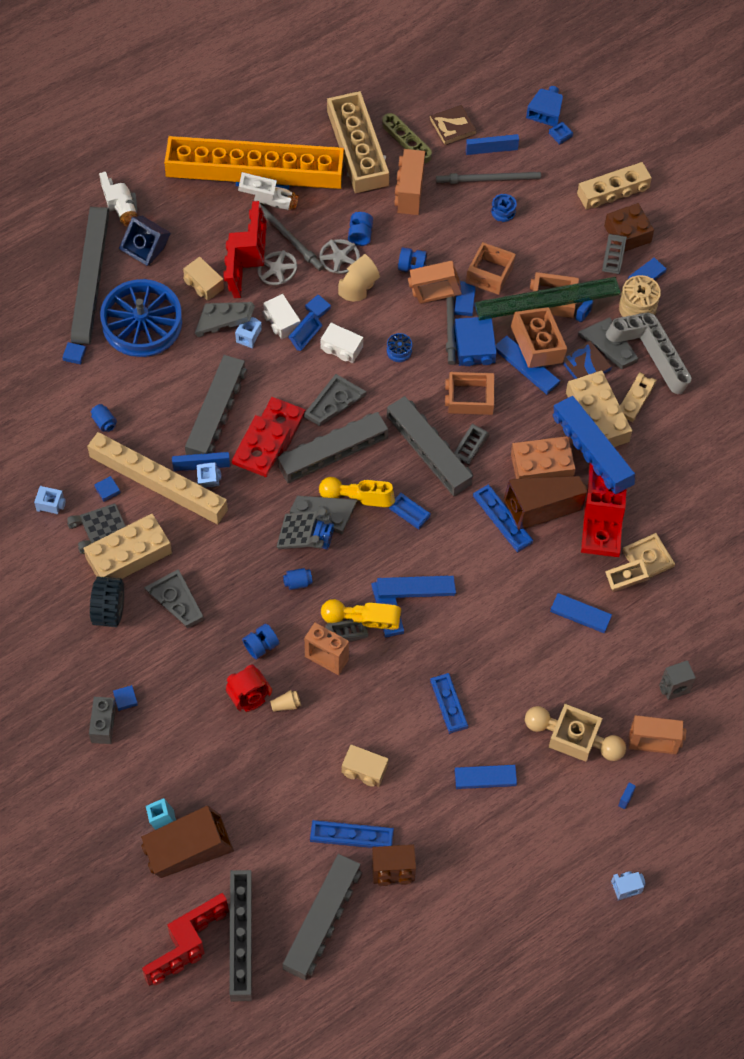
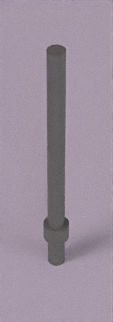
[436,172,541,184]
[251,199,324,271]
[446,280,457,365]

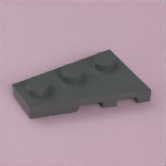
[144,569,205,628]

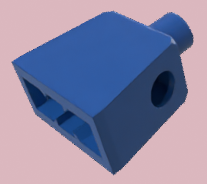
[526,86,563,127]

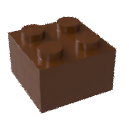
[604,203,654,252]
[372,844,416,886]

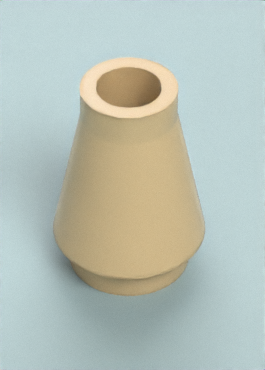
[270,690,301,712]

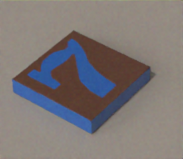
[562,341,612,379]

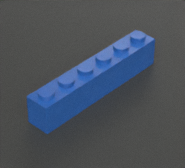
[553,395,635,495]

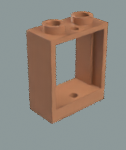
[465,242,516,295]
[408,260,462,304]
[528,272,579,318]
[445,372,494,415]
[304,623,349,676]
[628,715,686,754]

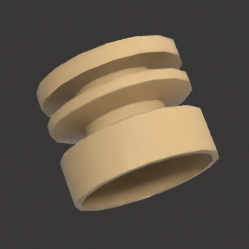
[619,275,660,317]

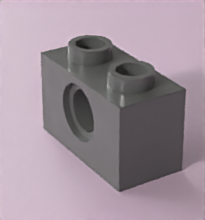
[659,660,696,700]
[89,697,116,744]

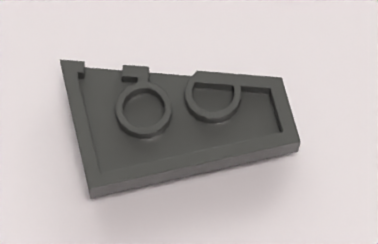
[195,302,255,337]
[578,317,638,369]
[304,374,366,426]
[290,496,357,534]

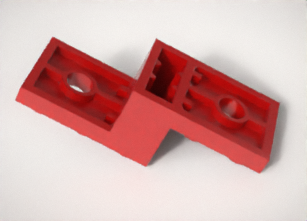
[223,201,267,298]
[232,397,306,477]
[581,463,627,557]
[142,893,229,986]

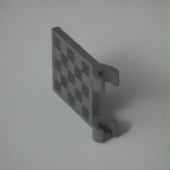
[67,503,126,554]
[276,508,331,549]

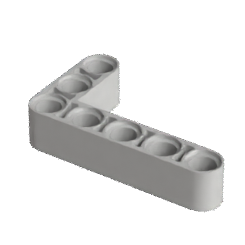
[606,313,692,394]

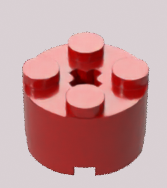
[226,664,272,712]

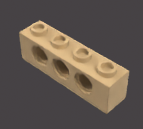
[577,162,652,210]

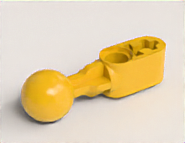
[319,477,395,507]
[321,599,401,630]

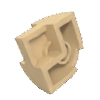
[338,254,380,302]

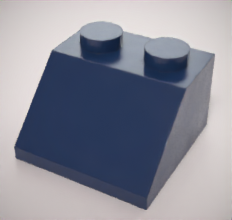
[119,216,171,266]

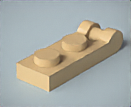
[620,372,657,422]

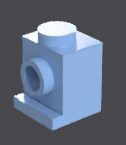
[235,317,262,349]
[197,462,221,488]
[34,486,66,514]
[611,871,645,900]

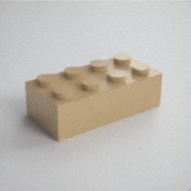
[566,371,632,447]
[83,514,172,579]

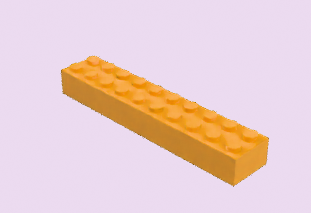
[164,136,344,189]

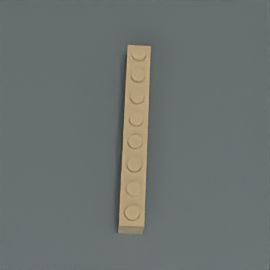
[87,432,228,525]

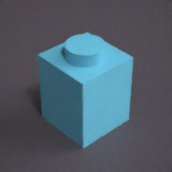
[146,798,176,830]

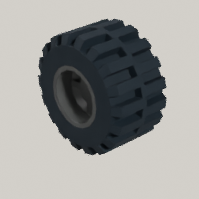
[90,576,124,627]

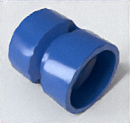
[348,212,373,246]
[398,247,427,272]
[242,623,279,660]

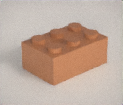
[394,149,425,215]
[511,307,567,368]
[511,436,575,479]

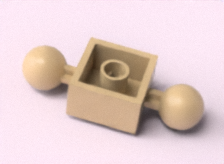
[525,704,626,762]

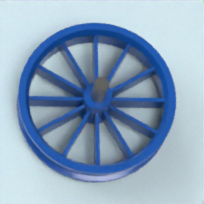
[100,279,182,357]

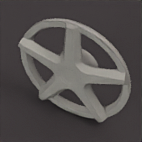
[319,239,360,274]
[258,250,297,285]

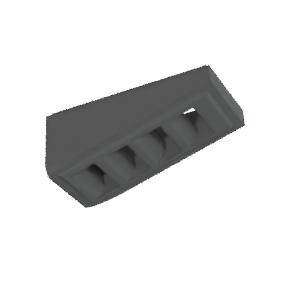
[602,233,627,274]
[454,424,489,464]
[325,620,369,642]

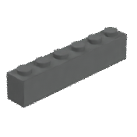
[185,355,247,455]
[387,396,473,496]
[277,412,388,483]
[283,854,362,981]
[230,870,252,1002]

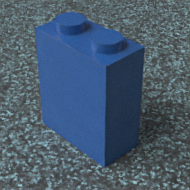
[454,316,496,366]

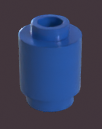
[91,404,117,432]
[283,568,312,590]

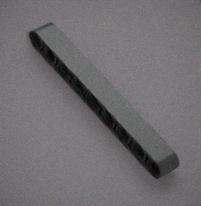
[71,206,109,344]

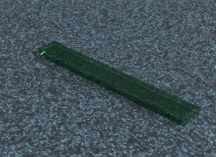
[475,277,621,321]

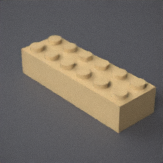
[327,91,389,193]

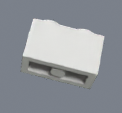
[262,294,300,340]
[321,323,363,363]

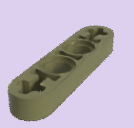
[382,113,432,164]

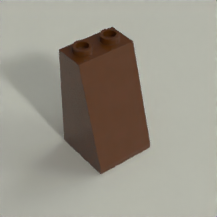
[503,476,588,530]
[141,805,234,878]

